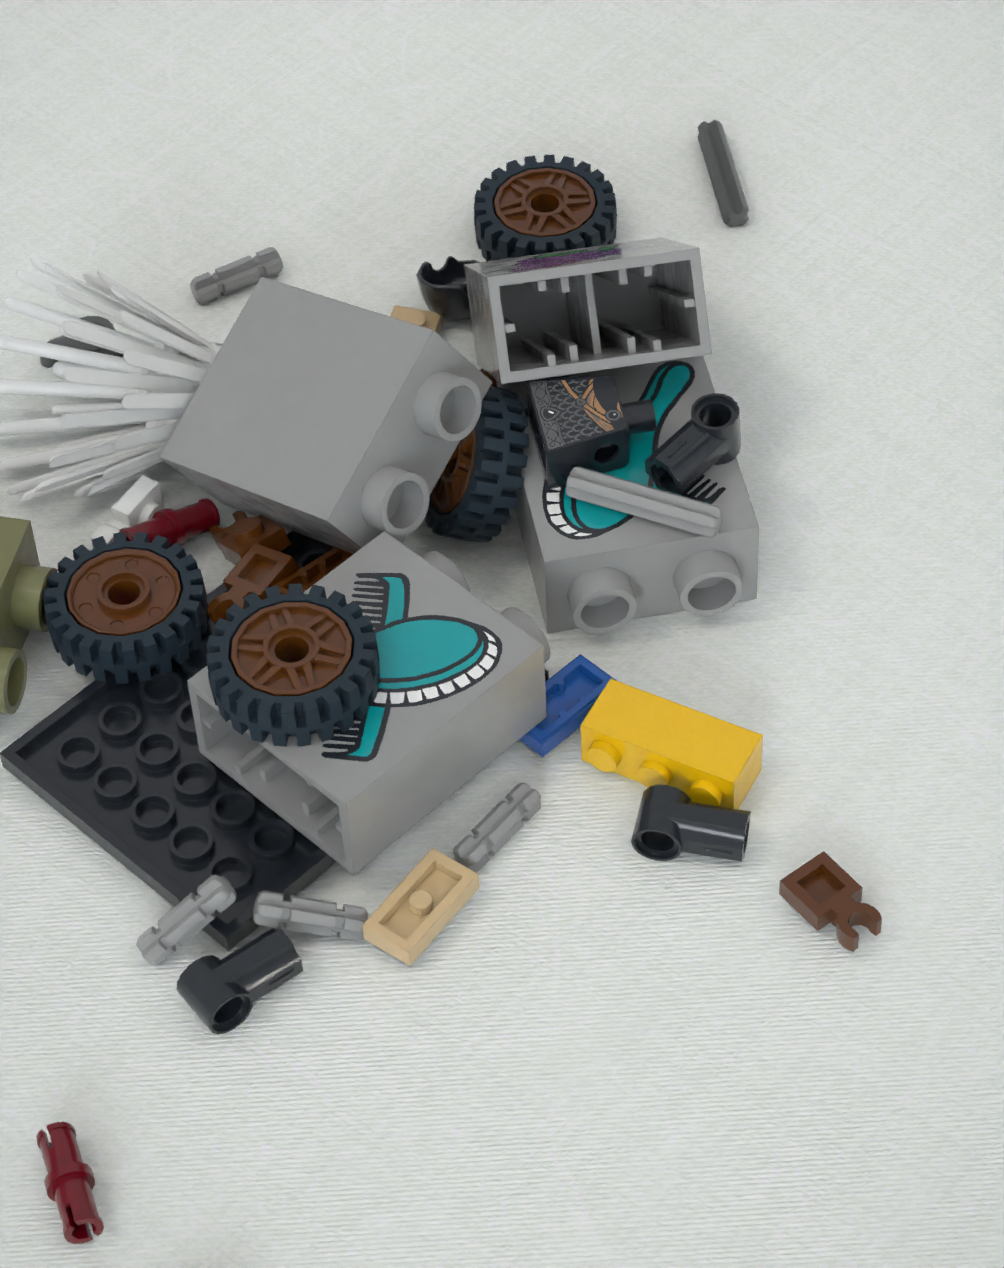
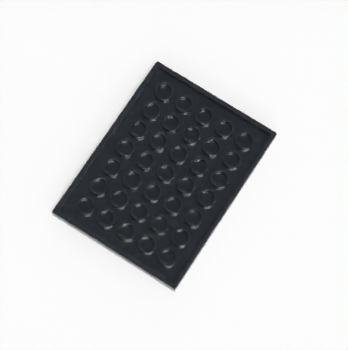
[0,531,549,951]

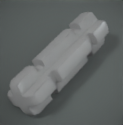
[190,247,283,305]
[453,783,541,873]
[136,875,237,964]
[253,891,368,941]

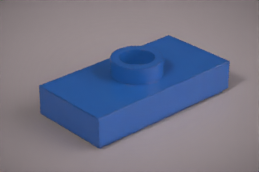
[519,654,617,757]

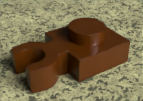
[210,511,291,565]
[207,543,300,625]
[779,851,882,952]

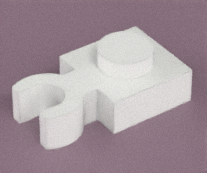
[91,475,164,544]

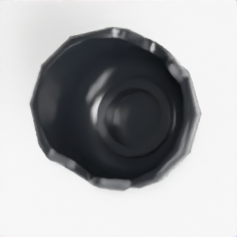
[416,256,479,320]

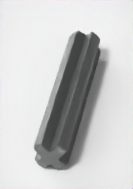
[697,120,749,227]

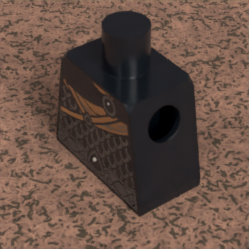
[526,376,656,489]

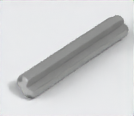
[566,466,722,538]

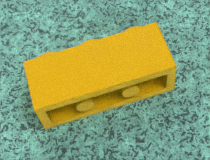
[580,678,763,809]

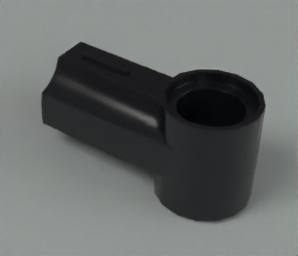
[645,393,741,494]
[631,785,751,862]
[177,928,303,1034]

